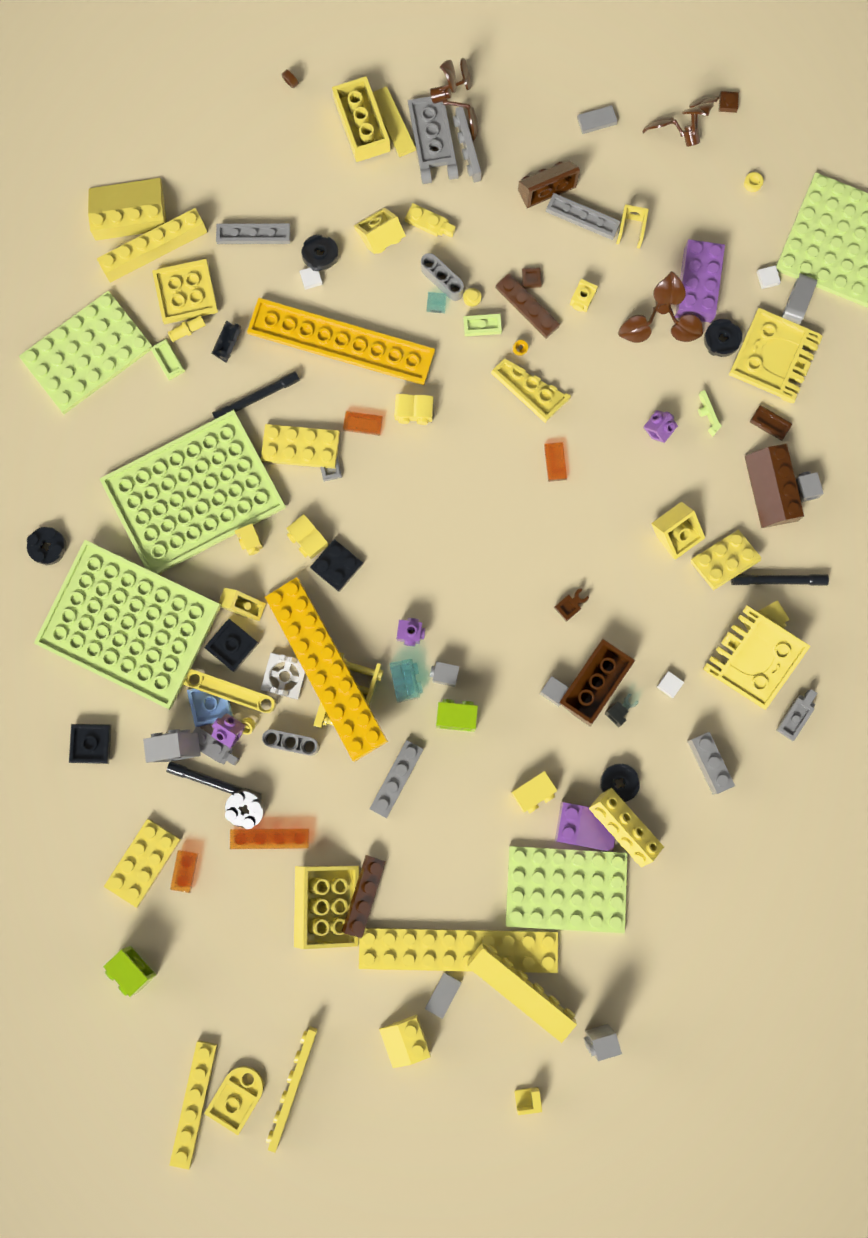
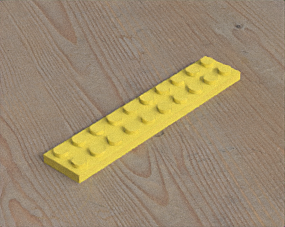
[359,928,558,973]

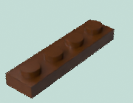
[495,274,560,339]
[342,855,386,938]

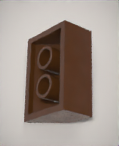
[518,160,580,208]

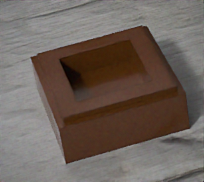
[522,268,542,289]

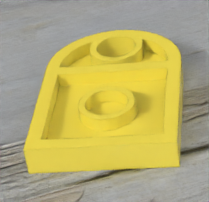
[204,1066,264,1135]

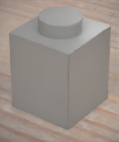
[796,471,824,502]
[430,662,459,687]
[540,676,569,707]

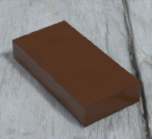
[750,405,792,441]

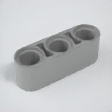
[421,253,464,301]
[782,273,818,325]
[262,729,319,756]

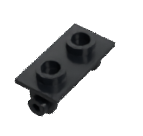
[211,321,242,363]

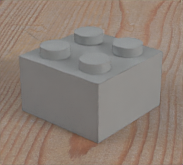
[143,729,201,763]

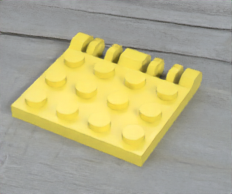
[729,308,823,403]
[703,605,811,710]

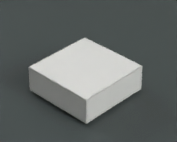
[757,266,781,289]
[299,268,323,290]
[657,671,684,698]

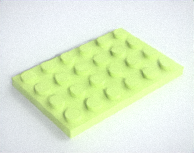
[19,291,152,414]
[505,846,627,933]

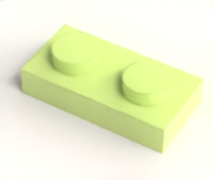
[463,314,502,336]

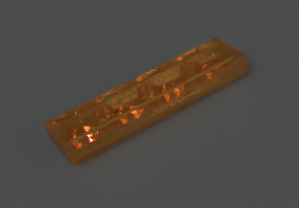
[230,828,309,849]

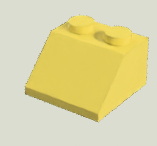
[354,208,406,254]
[651,502,705,560]
[379,1014,431,1068]

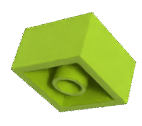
[436,699,478,732]
[103,946,156,997]

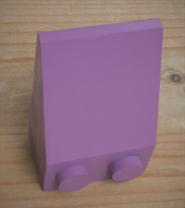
[555,802,615,852]

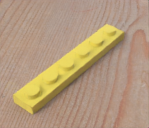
[266,1026,318,1153]
[169,1040,218,1170]

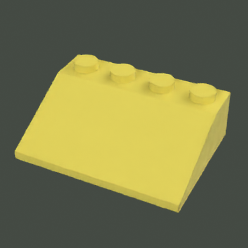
[88,178,167,241]
[294,866,359,949]

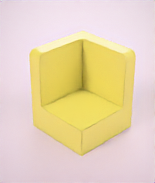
[514,1087,542,1115]

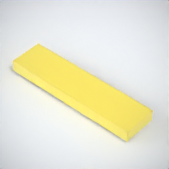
[372,86,416,158]

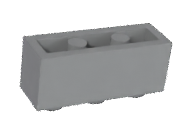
[687,732,735,794]
[583,1024,622,1061]

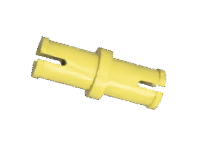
[168,315,206,342]

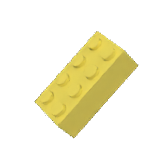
[332,76,390,162]

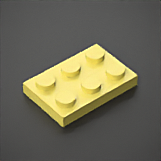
[691,530,761,591]

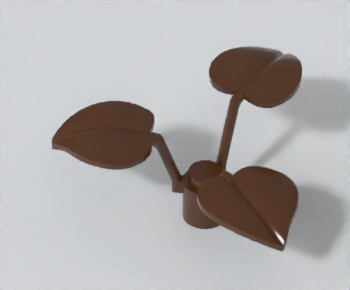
[430,58,478,141]
[642,96,719,147]
[618,271,703,343]

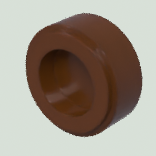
[282,69,299,88]

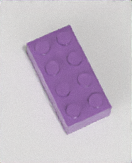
[675,239,725,323]

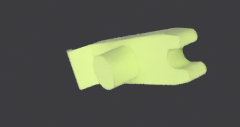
[698,390,722,436]

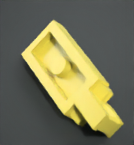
[405,203,455,237]

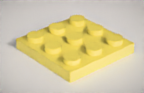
[152,259,218,325]

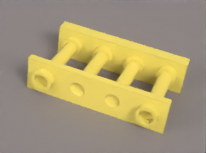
[313,652,384,729]

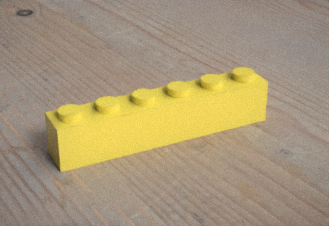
[96,208,207,283]
[467,943,577,1043]

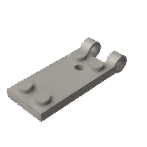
[408,96,459,184]

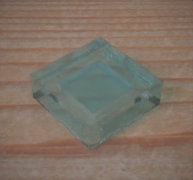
[427,292,446,313]

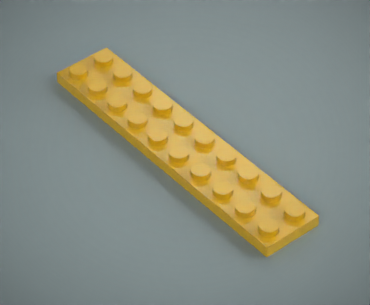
[247,298,435,385]
[265,577,388,762]

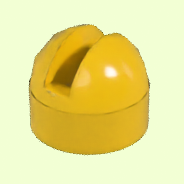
[513,340,528,356]

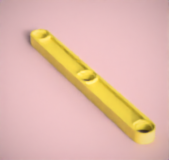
[183,669,276,713]

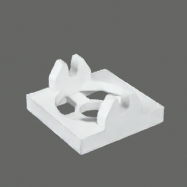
[261,653,305,700]

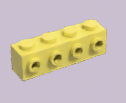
[589,788,664,867]

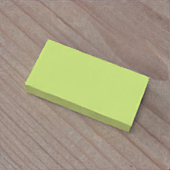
[151,339,185,380]

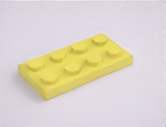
[261,424,340,469]
[104,819,181,908]

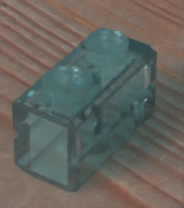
[389,659,423,703]

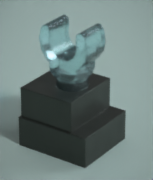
[605,694,639,727]

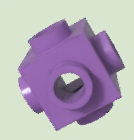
[644,410,678,443]
[396,618,426,646]
[211,713,246,749]

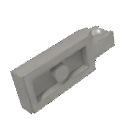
[776,689,818,741]
[193,727,239,766]

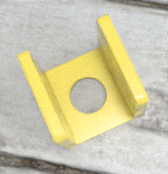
[616,204,649,248]

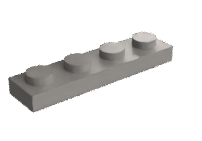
[453,107,481,183]
[546,193,621,240]
[216,223,291,244]
[370,740,424,818]

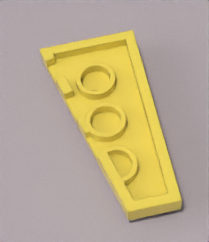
[491,359,571,423]

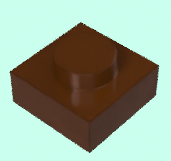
[718,91,739,113]

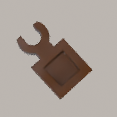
[554,588,589,622]

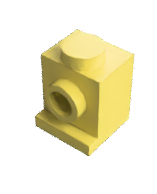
[570,279,598,312]
[235,524,263,556]

